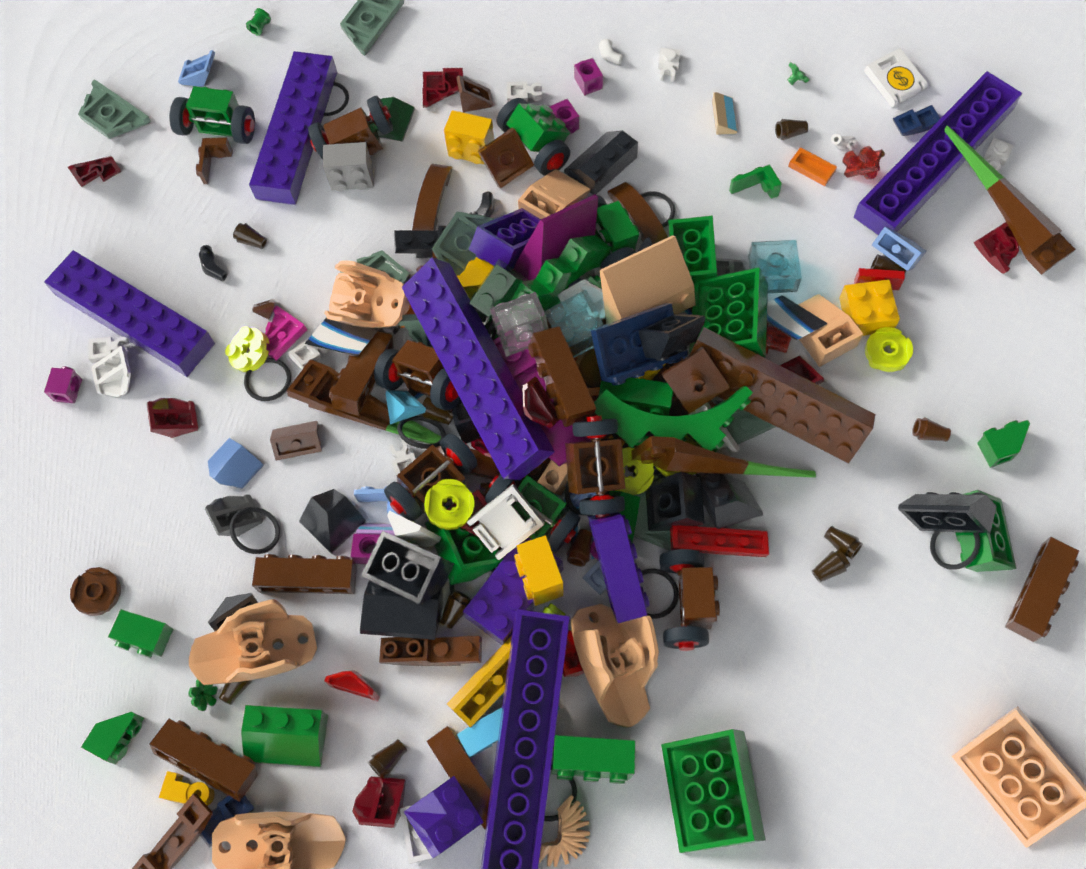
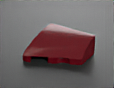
[68,155,121,187]

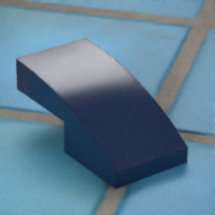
[893,105,940,136]
[200,795,254,848]

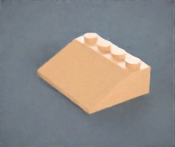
[600,236,695,324]
[952,706,1086,848]

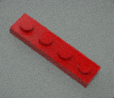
[670,526,769,557]

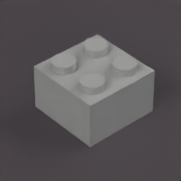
[323,142,373,191]

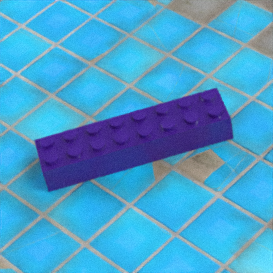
[249,51,338,205]
[44,250,215,377]

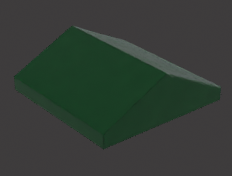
[373,97,415,142]

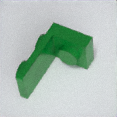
[729,164,782,199]

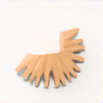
[539,795,590,867]

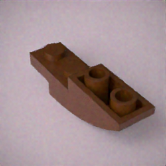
[379,636,482,666]

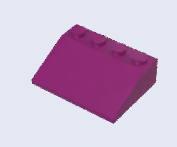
[513,195,598,280]

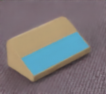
[712,92,737,135]

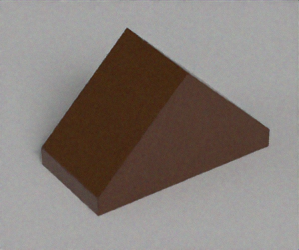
[457,75,494,113]

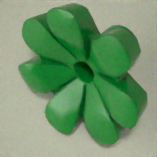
[787,62,810,85]
[188,679,218,711]

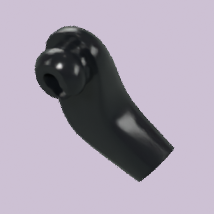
[469,191,494,217]
[199,245,227,281]

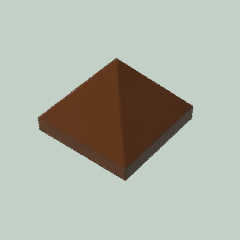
[252,299,276,320]

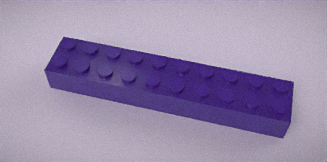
[853,71,1022,235]
[401,257,555,480]
[480,609,570,869]

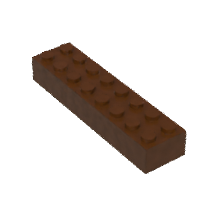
[689,327,876,464]

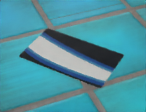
[767,295,827,341]
[305,317,379,356]

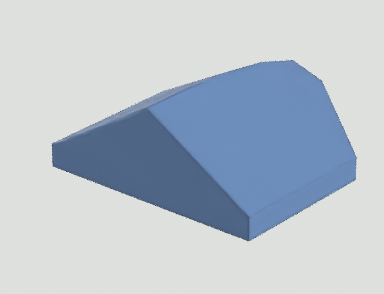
[178,50,215,87]
[208,438,264,489]

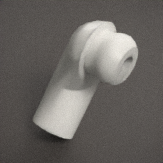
[599,39,623,65]
[831,134,859,151]

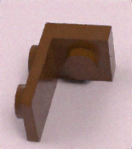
[196,137,233,184]

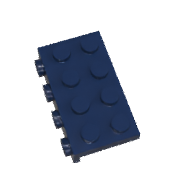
[591,303,688,385]

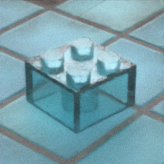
[748,240,802,293]
[544,290,605,357]

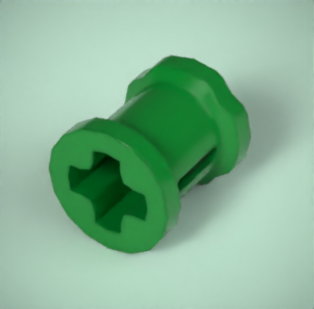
[246,8,271,36]

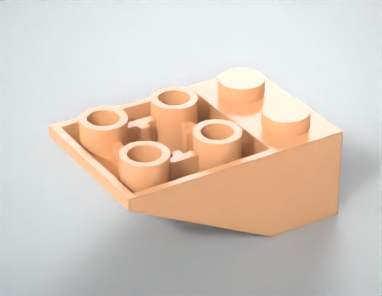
[518,169,591,219]
[798,294,863,367]

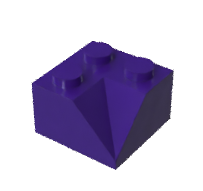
[404,776,483,859]

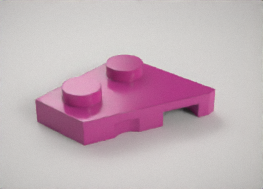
[265,305,307,361]

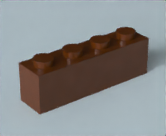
[528,326,596,427]
[329,331,394,416]
[1005,537,1079,642]
[252,554,357,594]
[149,718,258,802]

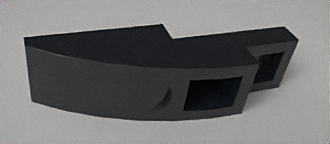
[394,226,446,258]

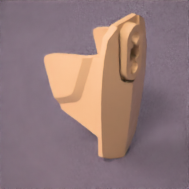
[324,261,410,328]
[189,599,317,685]
[571,604,659,728]
[212,812,346,869]

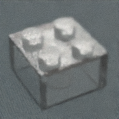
[490,292,548,357]

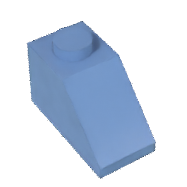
[872,227,927,271]

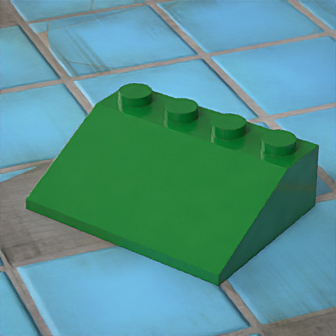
[689,267,768,358]
[661,729,766,853]

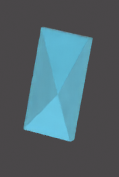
[386,390,426,424]

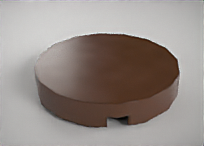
[70,567,121,616]

